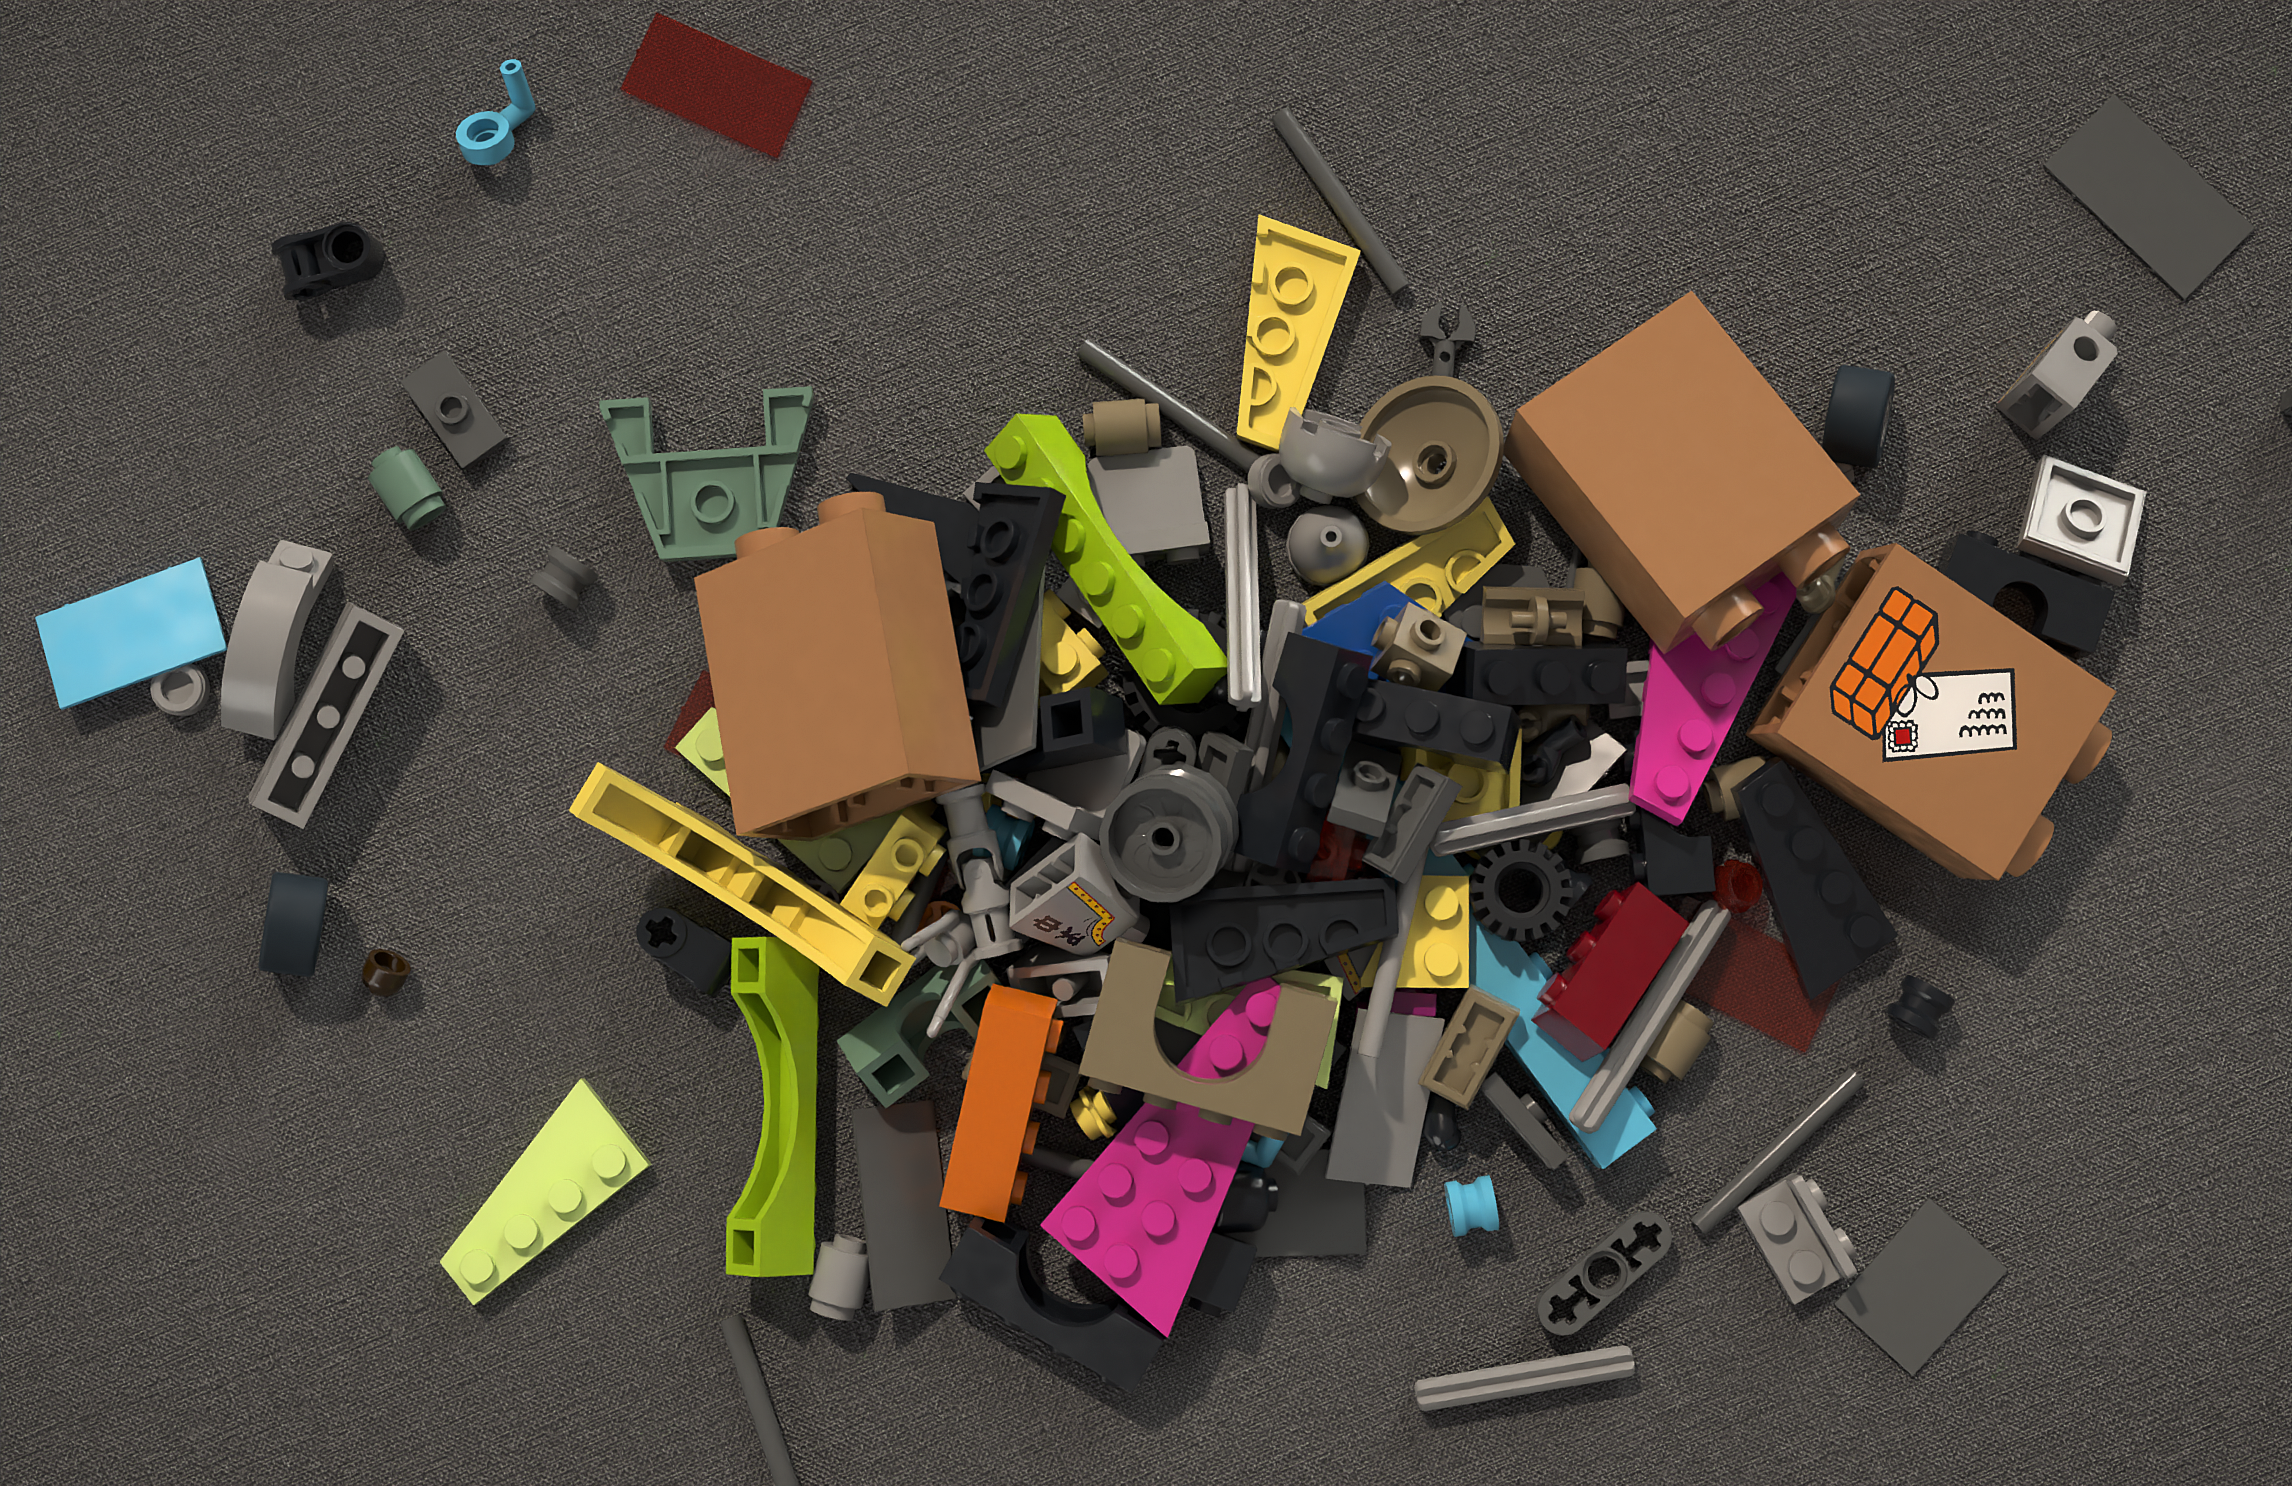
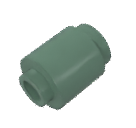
[368,446,446,531]

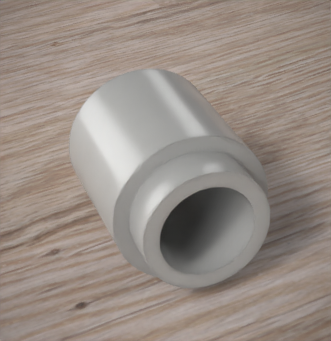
[808,1234,870,1321]

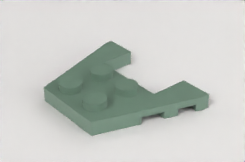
[599,386,814,562]

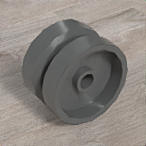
[1099,764,1239,902]

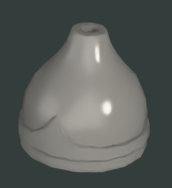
[1286,505,1369,588]

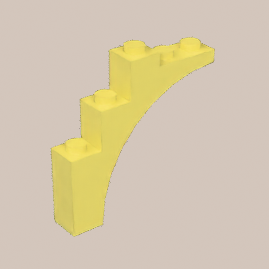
[569,762,916,1007]

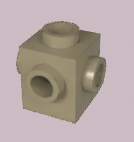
[1370,602,1467,692]

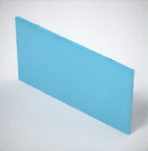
[35,557,228,710]

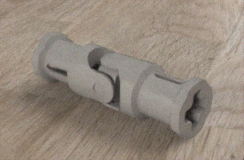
[936,784,1023,960]

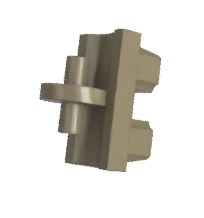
[1480,586,1585,646]

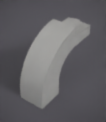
[221,539,333,740]

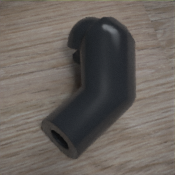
[1422,1091,1462,1152]

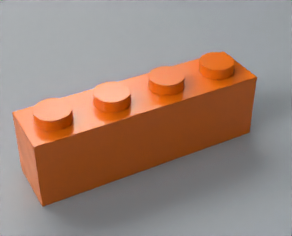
[939,983,1064,1223]

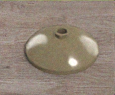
[1355,375,1504,535]

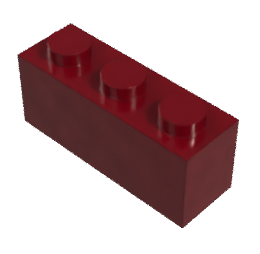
[1531,882,1690,1062]

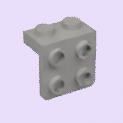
[1087,446,1210,569]
[985,728,1146,841]

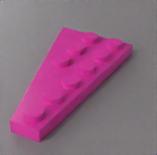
[1628,572,1796,826]
[1040,977,1281,1338]

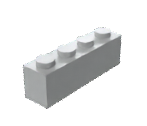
[248,601,405,829]

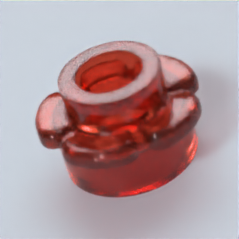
[1712,859,1763,914]

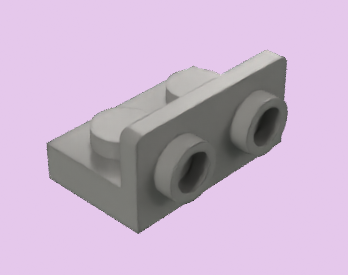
[1735,1173,1858,1305]

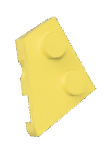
[1359,875,1469,988]

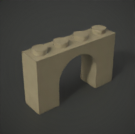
[1078,937,1338,1141]

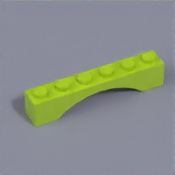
[984,413,1227,705]
[726,937,820,1277]

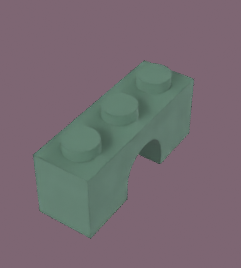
[837,948,1004,1109]

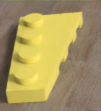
[1236,215,1361,453]
[1301,496,1515,626]

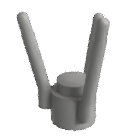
[865,909,982,1038]

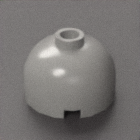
[1279,407,1392,504]

